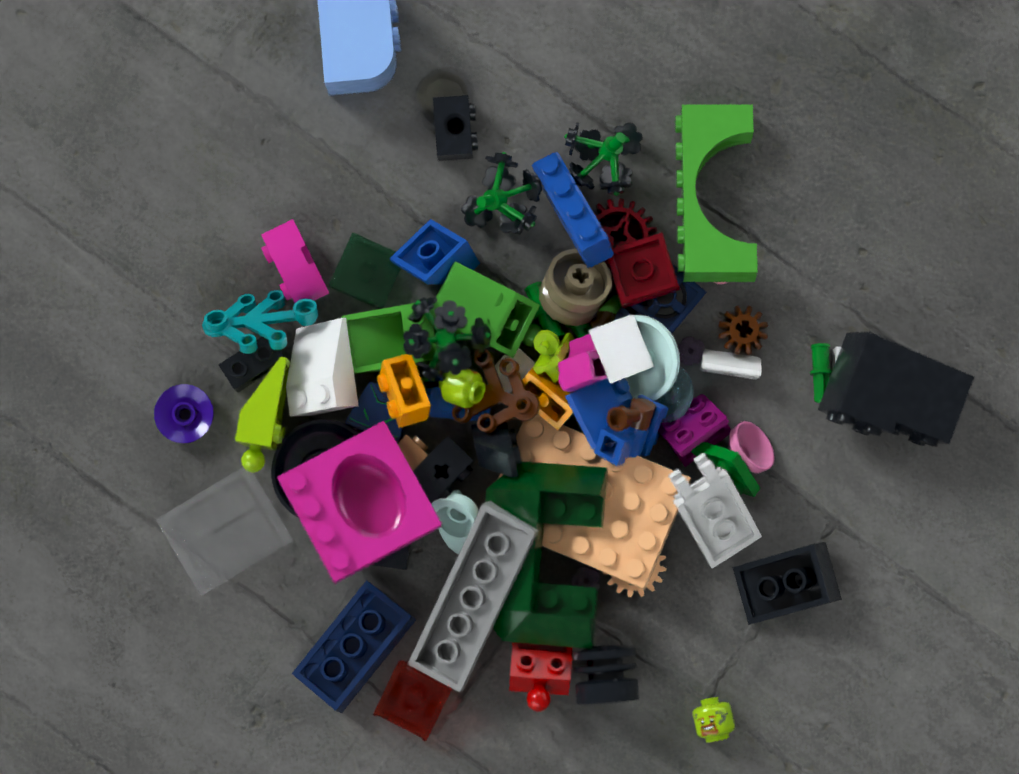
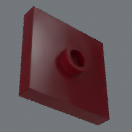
[608,233,680,308]

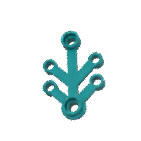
[202,290,318,354]

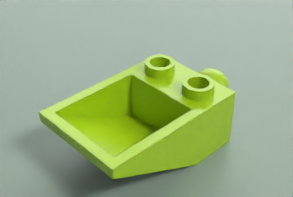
[235,357,290,472]

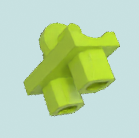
[533,330,575,383]

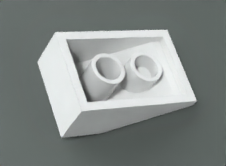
[286,318,359,416]

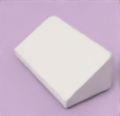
[700,349,761,380]

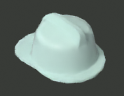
[431,489,479,554]

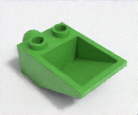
[429,261,542,358]
[341,303,462,374]

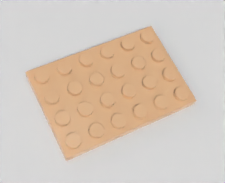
[498,415,692,590]

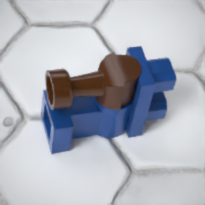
[594,395,668,466]

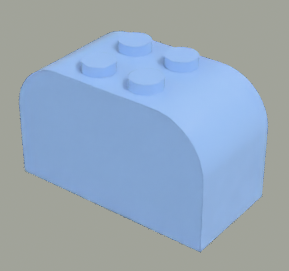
[318,0,401,95]

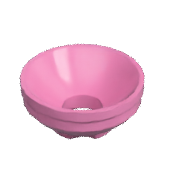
[728,421,775,473]

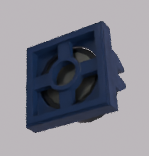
[629,264,707,334]

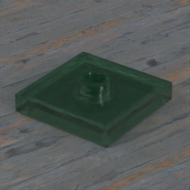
[328,232,401,309]

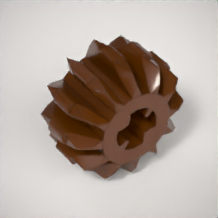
[718,306,768,356]

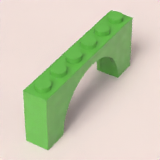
[675,105,758,282]

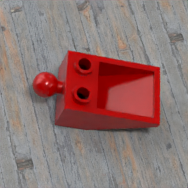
[509,642,573,712]

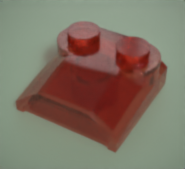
[373,660,452,741]

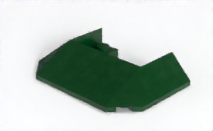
[486,461,608,649]

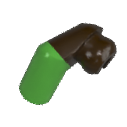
[591,294,622,329]

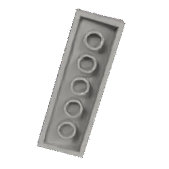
[408,501,539,692]

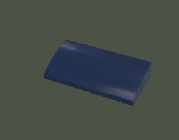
[292,580,416,713]

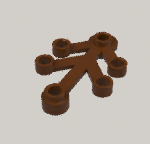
[439,349,540,433]

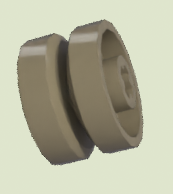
[539,249,612,326]

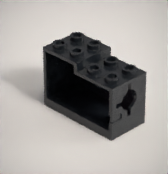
[818,332,974,447]

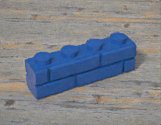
[532,152,614,268]

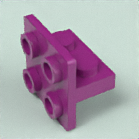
[658,393,731,467]

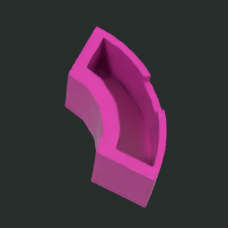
[261,219,329,303]
[558,334,608,392]

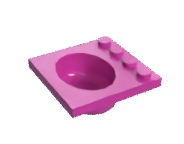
[277,421,442,584]

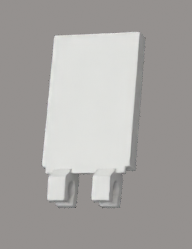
[668,453,762,569]

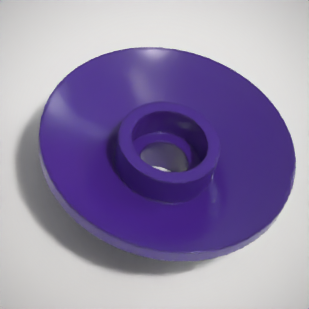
[154,384,214,444]

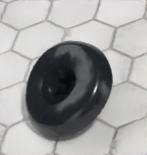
[271,419,359,517]

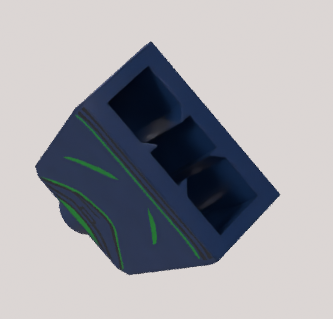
[345,382,404,444]

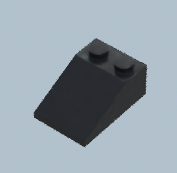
[732,542,842,625]

